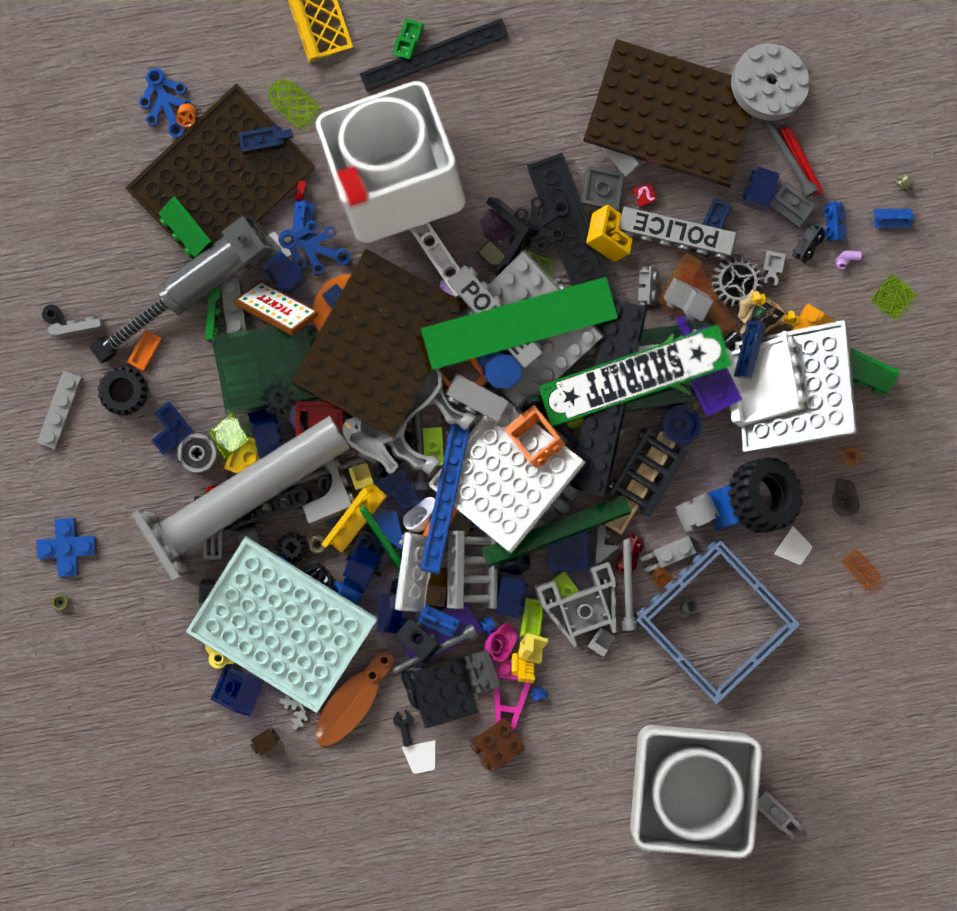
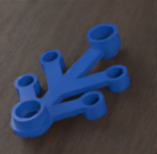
[139,68,193,138]
[278,220,351,274]

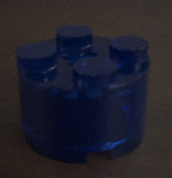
[660,405,702,444]

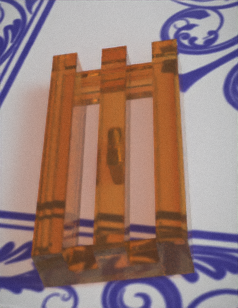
[841,548,881,590]

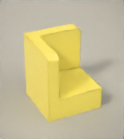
[348,463,374,490]
[519,633,548,664]

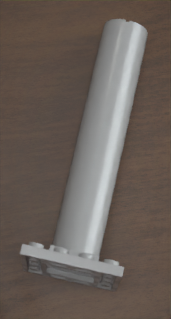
[132,416,350,581]

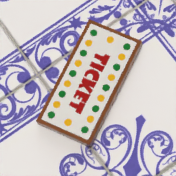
[235,281,318,335]

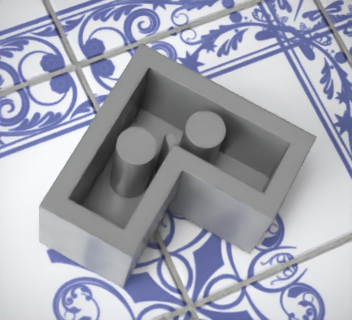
[664,277,713,322]

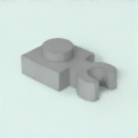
[763,251,786,286]

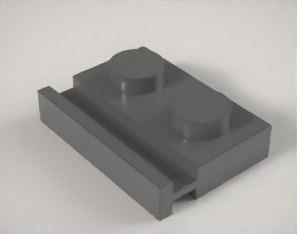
[768,182,816,228]

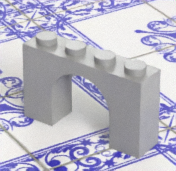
[302,457,354,527]

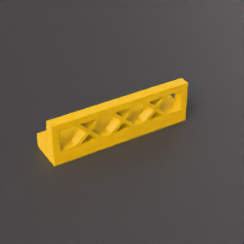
[322,483,387,553]

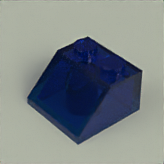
[376,592,406,633]
[211,664,264,717]

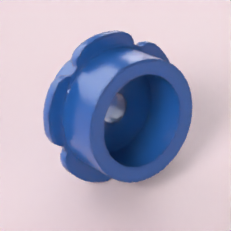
[480,617,496,635]
[530,687,548,701]

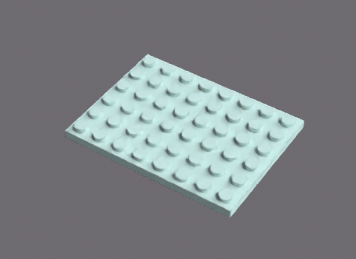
[186,536,377,713]

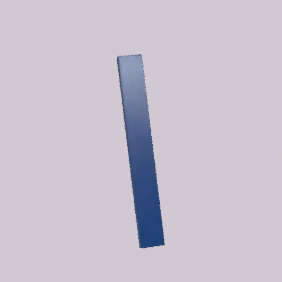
[420,424,471,575]

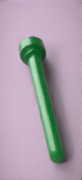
[360,506,402,574]

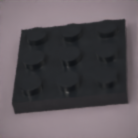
[410,657,478,729]

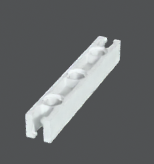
[409,222,461,299]

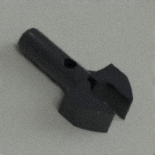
[393,710,413,747]

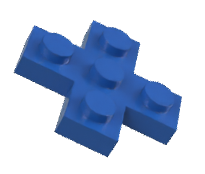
[36,518,96,577]

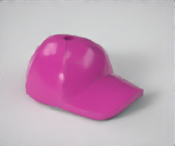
[484,623,518,662]

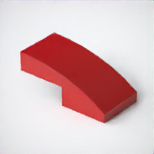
[336,166,369,208]

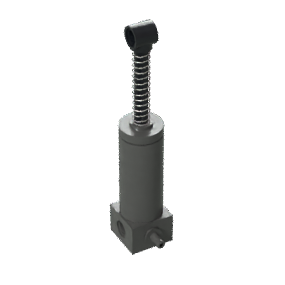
[90,216,274,364]

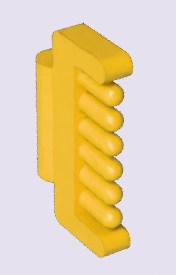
[512,649,535,683]

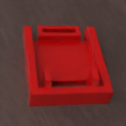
[296,401,343,436]

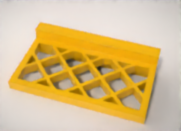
[288,0,353,63]

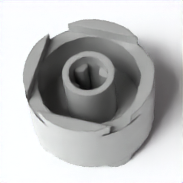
[177,434,218,473]
[675,492,720,532]

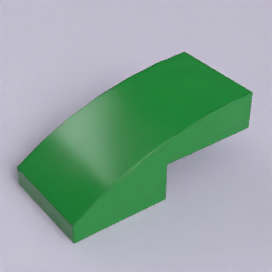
[392,18,425,60]

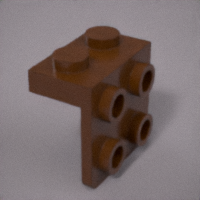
[469,718,525,772]

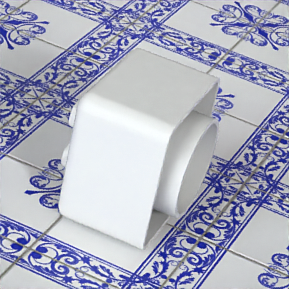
[316,82,465,243]
[630,725,761,857]

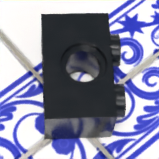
[395,619,441,664]

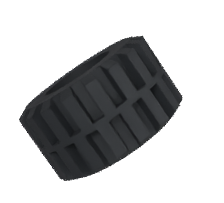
[97,366,148,415]

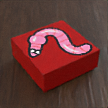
[632,183,657,207]

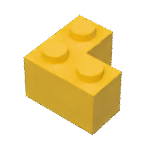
[586,205,633,262]

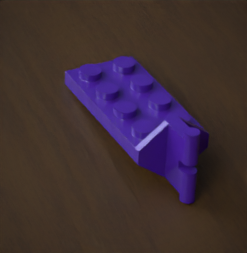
[677,315,742,416]

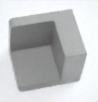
[587,627,615,657]

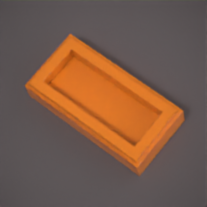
[127,329,162,372]

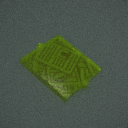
[870,274,916,319]
[209,413,250,459]

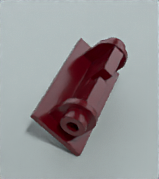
[616,533,644,572]

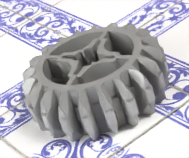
[711,256,763,308]

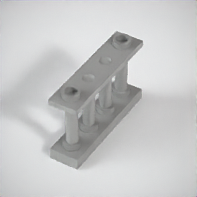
[447,531,498,609]

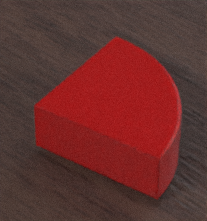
[295,181,308,202]

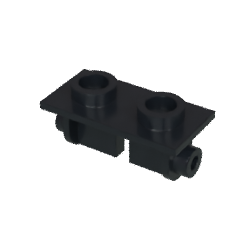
[792,223,826,264]

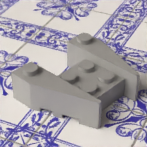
[534,561,616,647]

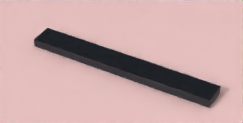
[359,18,508,92]

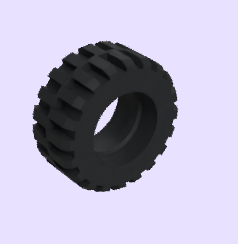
[728,457,803,534]

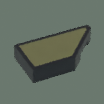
[477,239,506,266]

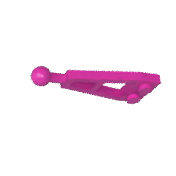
[494,659,531,730]

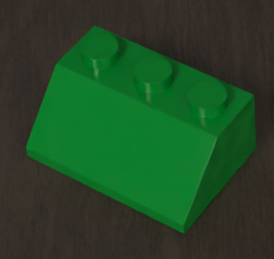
[159,196,213,258]
[849,347,901,396]

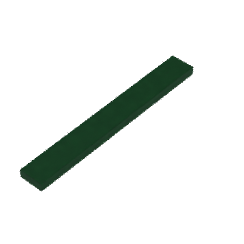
[481,495,631,568]

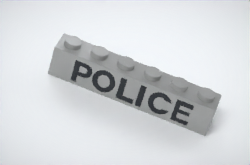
[619,207,737,260]
[447,265,542,369]

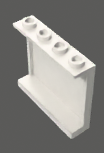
[726,331,806,427]

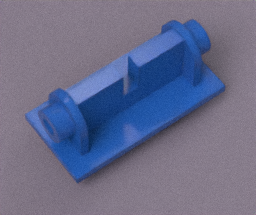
[292,201,314,241]
[824,201,846,242]
[874,209,914,228]
[418,604,460,638]

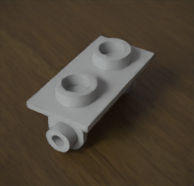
[638,266,659,306]

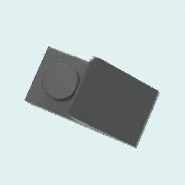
[594,525,620,564]

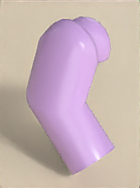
[835,251,862,270]
[289,405,305,431]

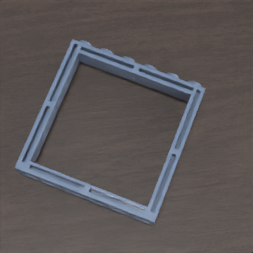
[635,540,800,704]

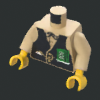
[738,289,799,335]

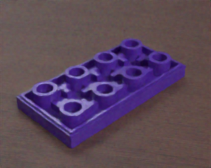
[400,603,483,669]

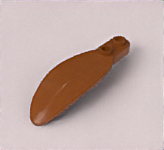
[315,651,394,746]

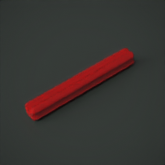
[781,126,823,197]

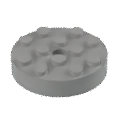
[731,44,809,121]

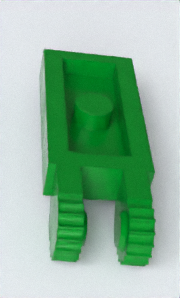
[205,287,222,341]

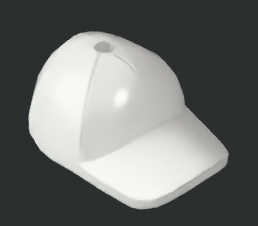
[403,497,435,533]

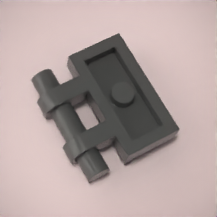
[464,649,500,693]

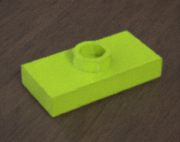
[423,427,444,466]
[552,571,579,598]
[520,598,543,637]

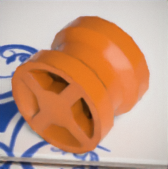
[176,103,197,127]

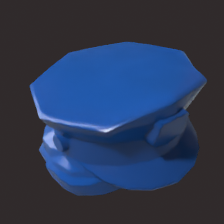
[477,350,522,389]

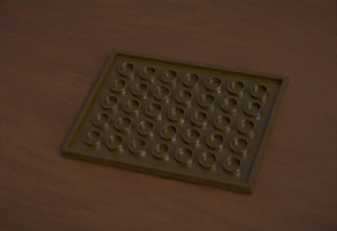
[583,39,752,188]
[125,83,315,259]
[291,249,467,439]

